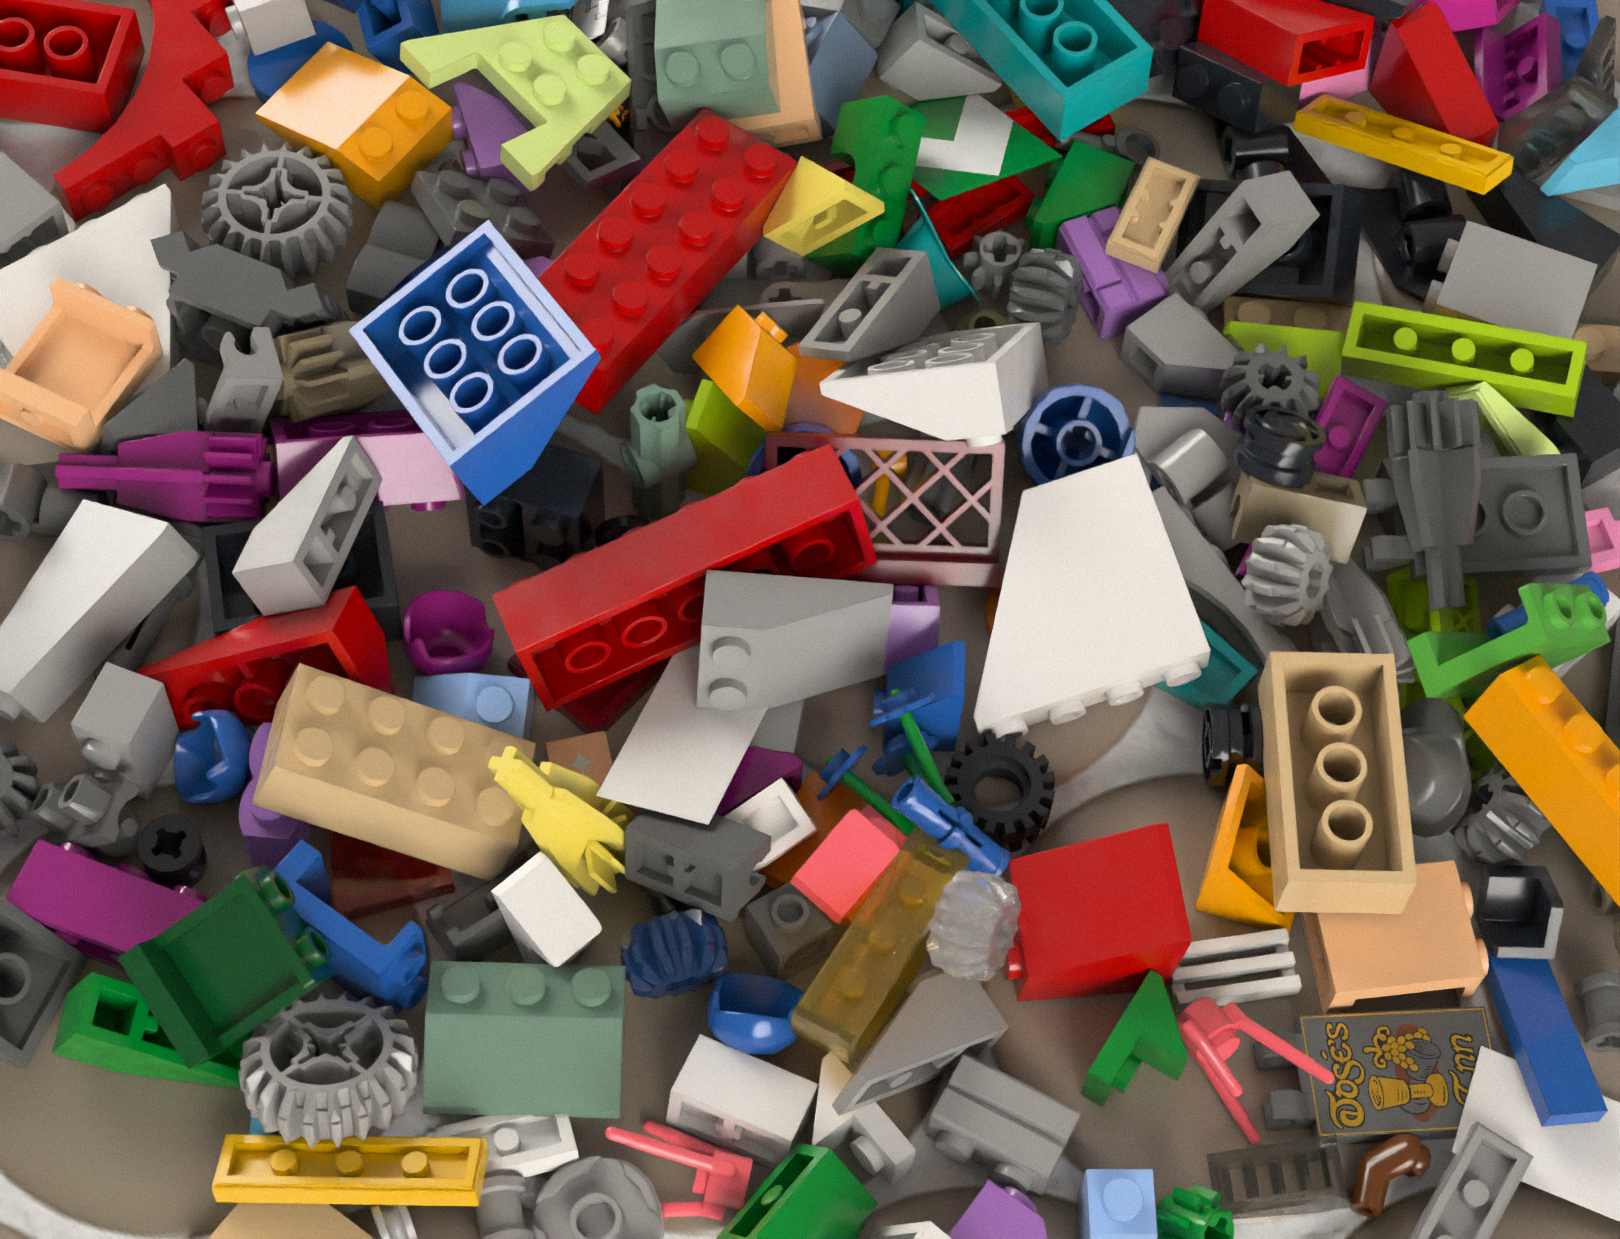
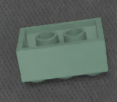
[423,961,626,1119]

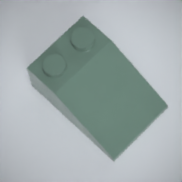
[654,0,781,127]

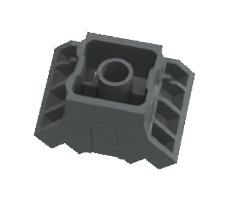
[150,231,350,371]

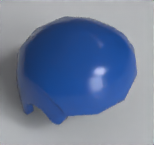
[173,710,252,804]
[706,973,806,1056]

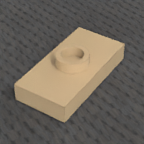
[1105,156,1200,274]

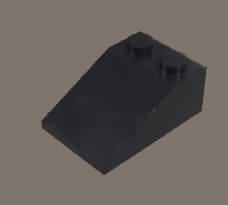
[1175,179,1365,306]

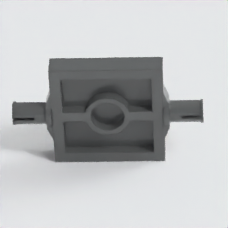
[410,159,556,264]

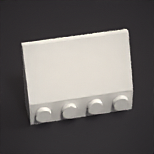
[819,322,1049,447]

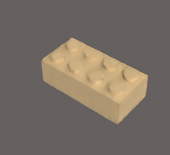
[1258,651,1417,914]
[252,663,536,881]

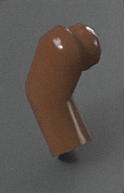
[1350,1134,1431,1218]

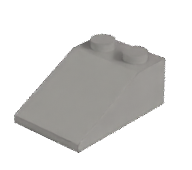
[696,570,894,712]

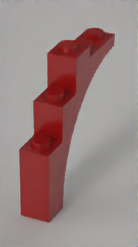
[53,0,234,223]

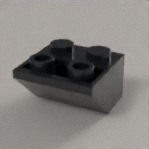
[464,443,605,571]

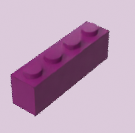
[5,839,208,972]

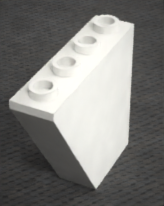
[0,184,179,454]
[974,453,1211,744]

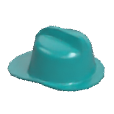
[895,188,982,312]

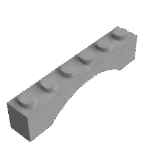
[1152,486,1298,692]

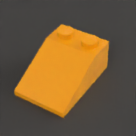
[255,42,453,212]

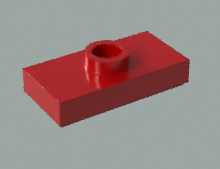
[916,174,1036,261]

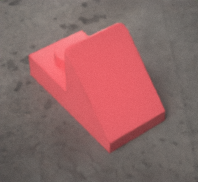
[790,804,916,924]

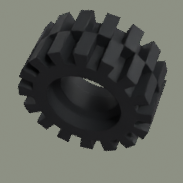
[944,733,1055,853]

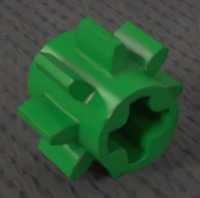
[1156,1184,1234,1239]

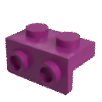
[1474,12,1561,128]

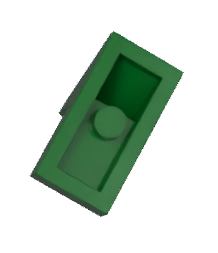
[1080,969,1187,1107]

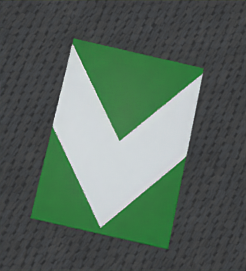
[908,94,1063,201]

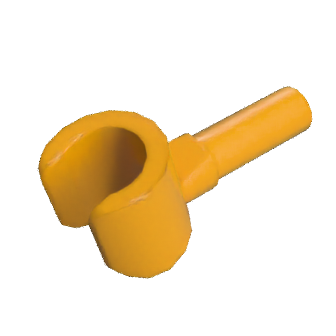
[869,450,907,525]

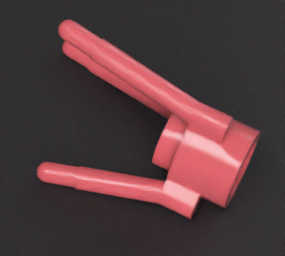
[1176,997,1335,1145]
[605,1120,753,1221]

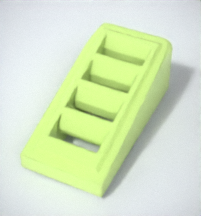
[1444,381,1561,457]

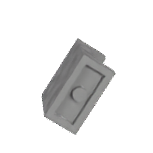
[1421,220,1598,339]

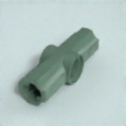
[620,383,697,521]

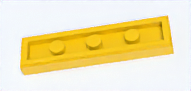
[1293,93,1514,195]
[212,1134,489,1206]

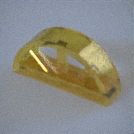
[791,828,971,1065]

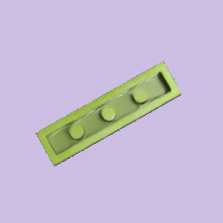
[1342,301,1587,417]

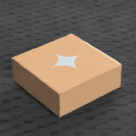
[545,731,613,787]

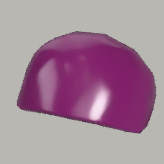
[402,590,495,676]

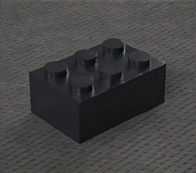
[202,501,403,642]

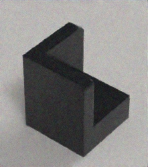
[1475,864,1564,959]

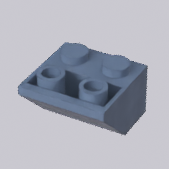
[799,11,879,145]

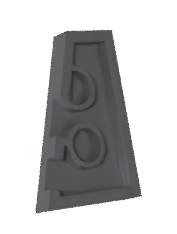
[625,0,687,174]

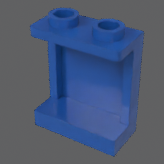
[273,839,430,1016]

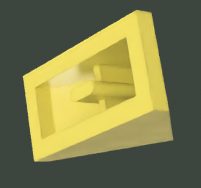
[763,156,885,257]

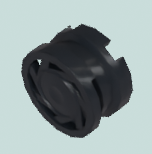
[1232,406,1327,487]
[1202,702,1263,788]

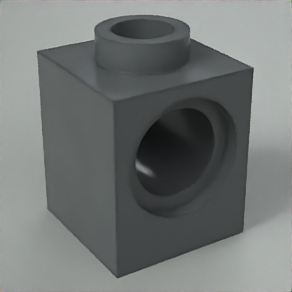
[745,882,834,981]

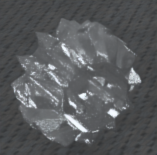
[926,869,1022,982]

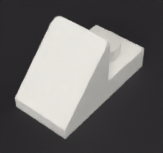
[491,851,602,967]
[812,1051,916,1186]

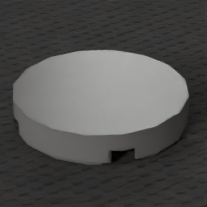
[532,1156,664,1239]

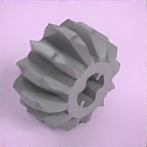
[1241,524,1334,627]

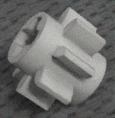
[962,229,1025,301]

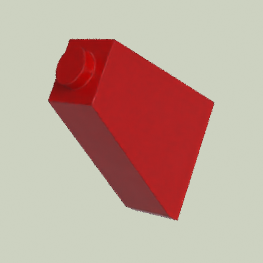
[1197,0,1375,87]
[1368,1,1500,148]

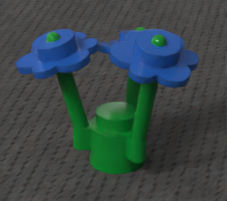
[816,687,955,846]

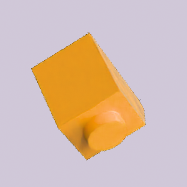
[691,304,798,431]

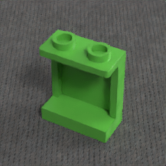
[1406,583,1611,698]

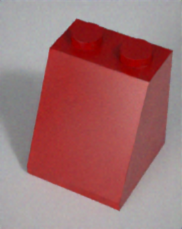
[991,823,1192,1002]

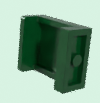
[117,864,337,1070]

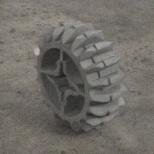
[201,140,354,280]
[238,991,419,1149]

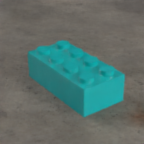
[930,0,1154,141]

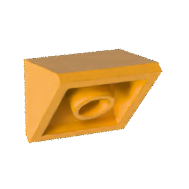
[1194,764,1295,934]

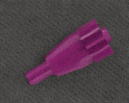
[55,431,277,523]

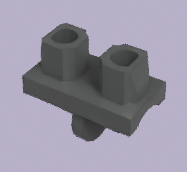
[28,773,142,859]

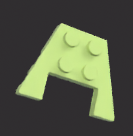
[400,15,631,192]

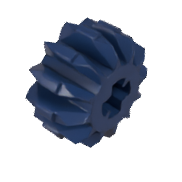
[619,908,729,999]

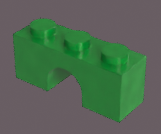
[805,95,926,278]

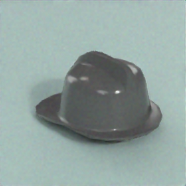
[1400,698,1472,838]

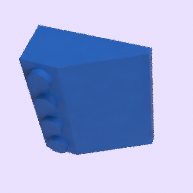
[348,220,601,506]

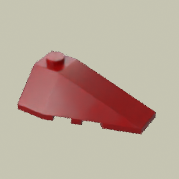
[135,585,392,730]

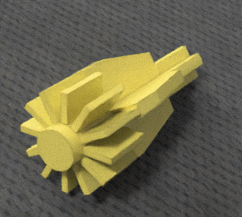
[488,746,637,896]

